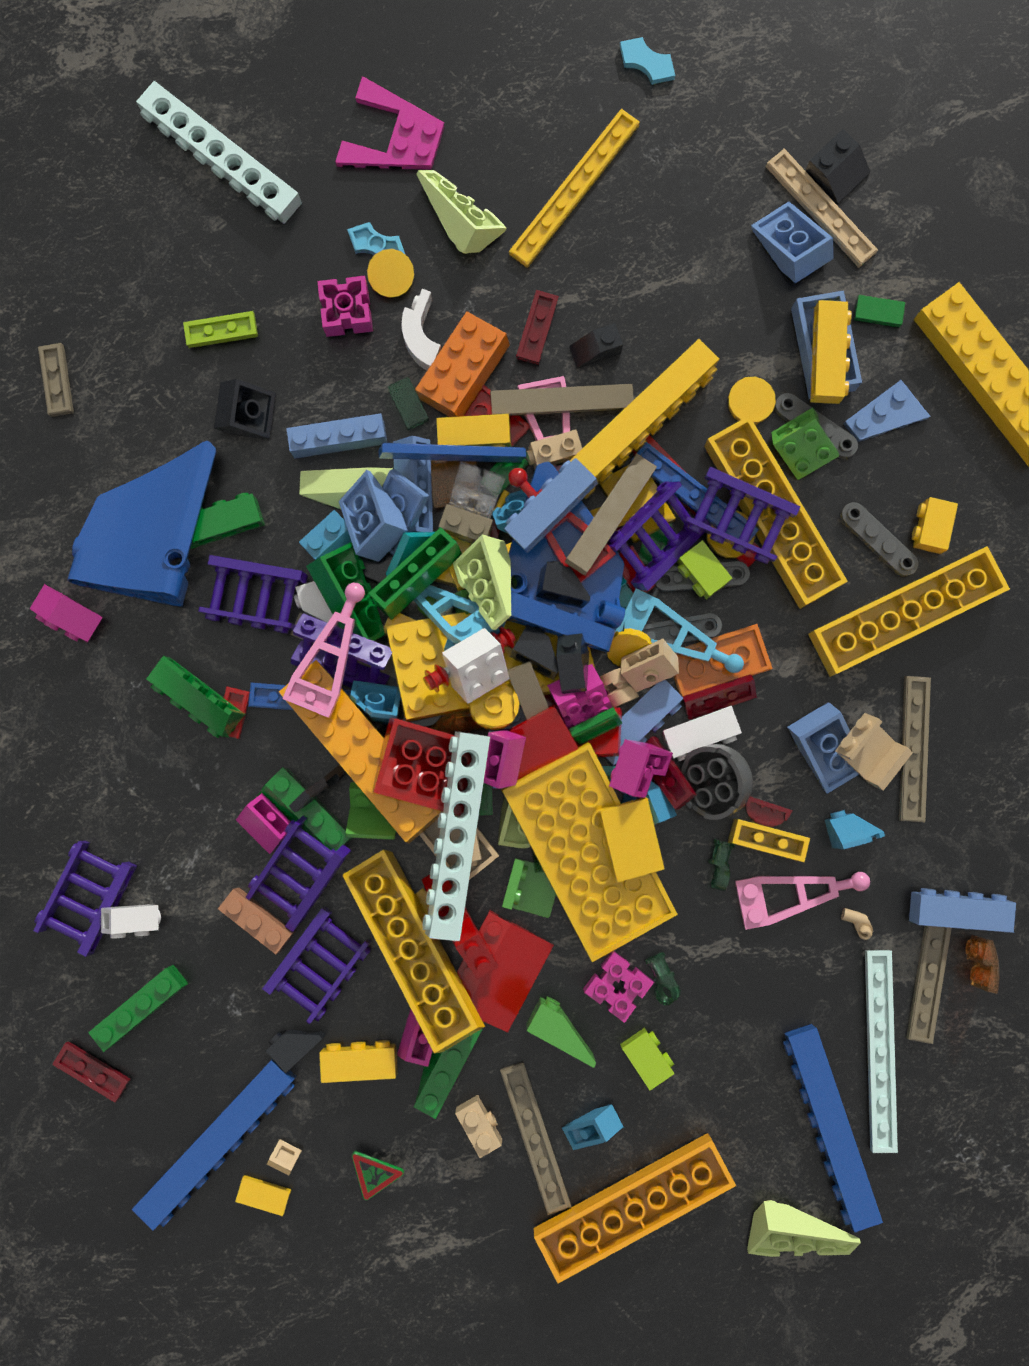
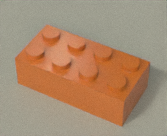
[415,311,510,417]

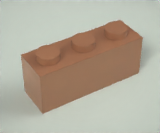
[218,888,296,954]

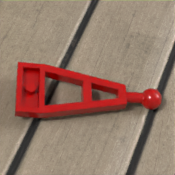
[508,468,616,583]

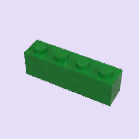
[189,493,265,550]
[368,527,462,620]
[88,965,189,1052]

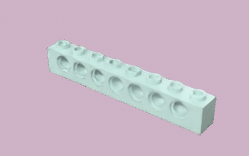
[136,81,302,224]
[422,731,490,941]

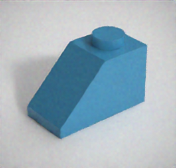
[562,1104,623,1150]

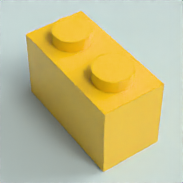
[912,497,958,554]

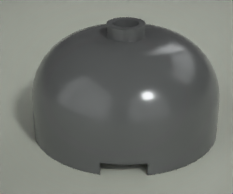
[681,744,753,820]

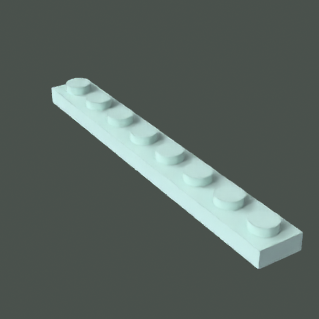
[865,950,898,1153]

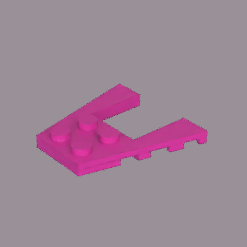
[335,77,445,170]

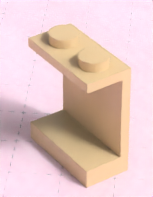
[835,713,913,791]

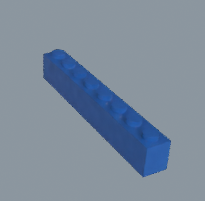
[783,1024,883,1232]
[132,1059,297,1230]

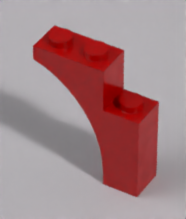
[421,875,499,980]

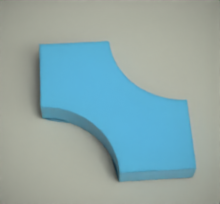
[620,37,675,84]
[347,222,405,255]

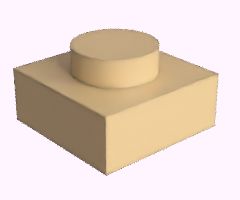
[267,1140,302,1175]

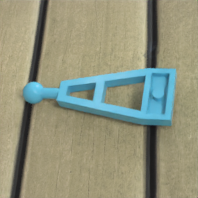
[413,585,493,644]
[615,588,744,673]

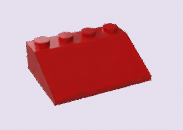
[373,718,472,816]
[457,910,554,1032]

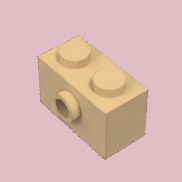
[621,639,679,692]
[455,1095,502,1158]

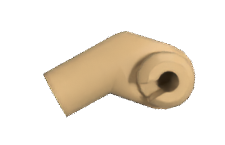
[841,908,873,940]

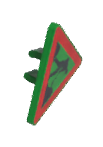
[352,1151,404,1200]

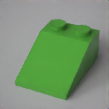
[527,996,596,1068]

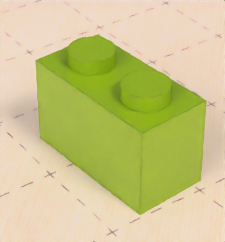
[677,540,733,600]
[620,1028,675,1090]

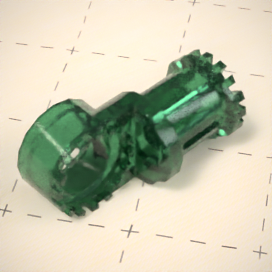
[708,839,735,891]
[645,952,681,1006]

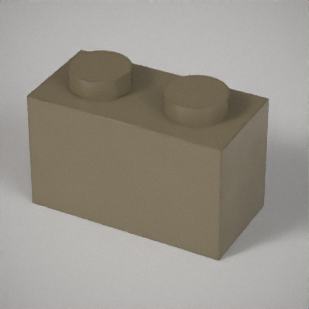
[438,504,493,544]

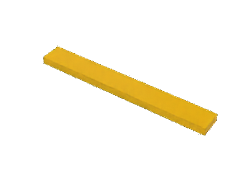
[509,109,640,268]

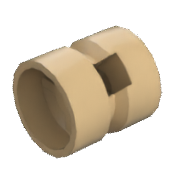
[600,667,639,708]

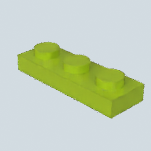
[183,311,258,348]

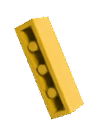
[810,300,852,404]

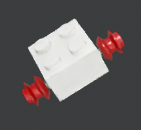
[423,626,516,704]

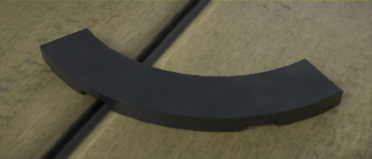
[289,724,388,813]

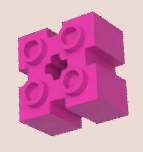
[317,276,373,337]
[547,664,612,733]
[583,951,654,1023]

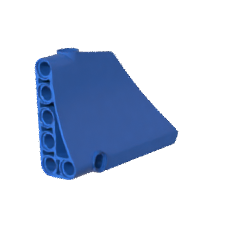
[67,441,216,607]
[507,462,625,652]

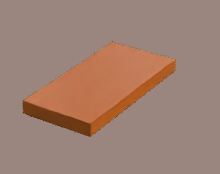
[673,624,773,696]

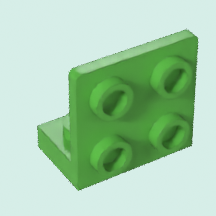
[771,407,839,480]
[346,782,396,839]
[502,858,556,918]

